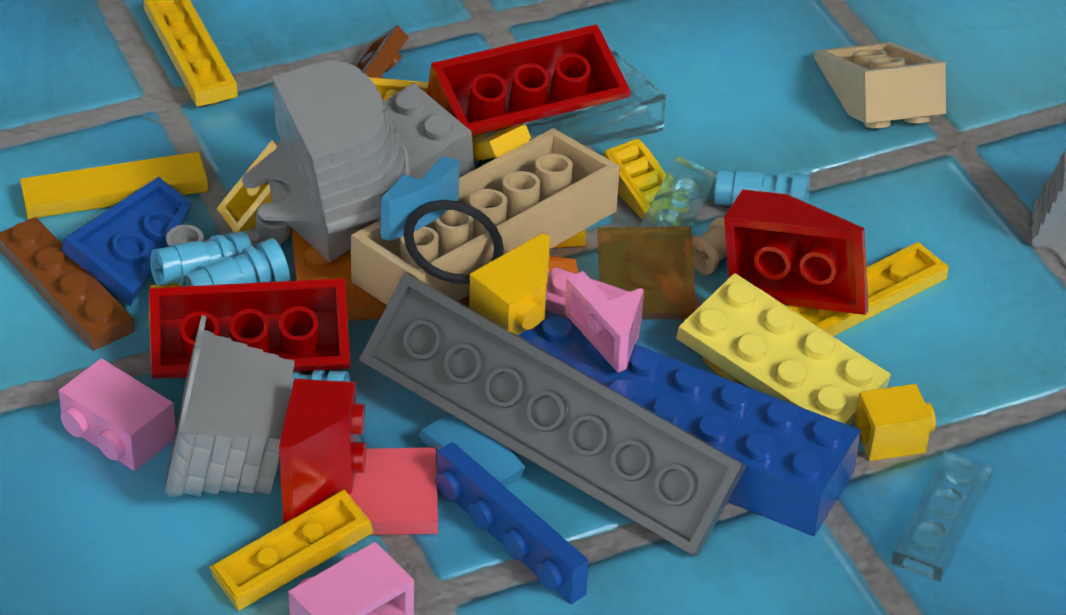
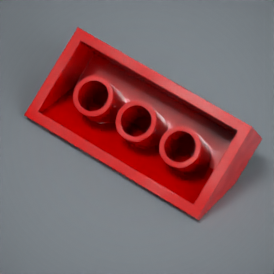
[427,24,631,136]
[149,278,351,379]

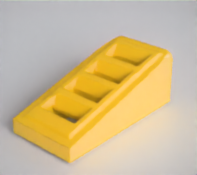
[603,139,688,228]

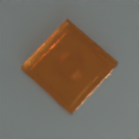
[597,226,696,320]

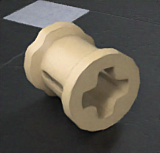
[684,217,727,275]

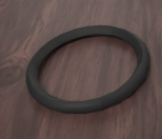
[403,200,504,284]

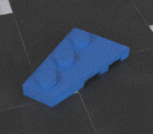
[61,177,192,306]

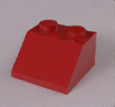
[279,378,367,524]

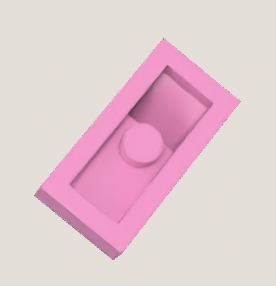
[565,271,644,373]

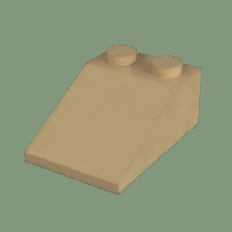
[814,42,946,128]

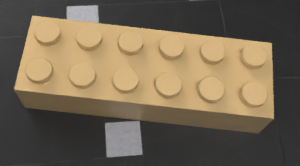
[351,128,620,305]

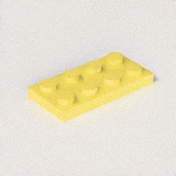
[676,273,891,426]

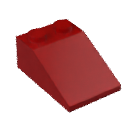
[724,189,868,315]

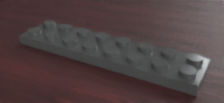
[359,273,747,556]

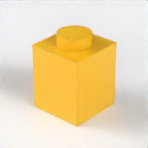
[854,384,936,461]

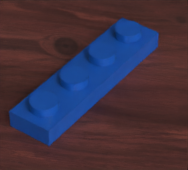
[436,442,589,605]

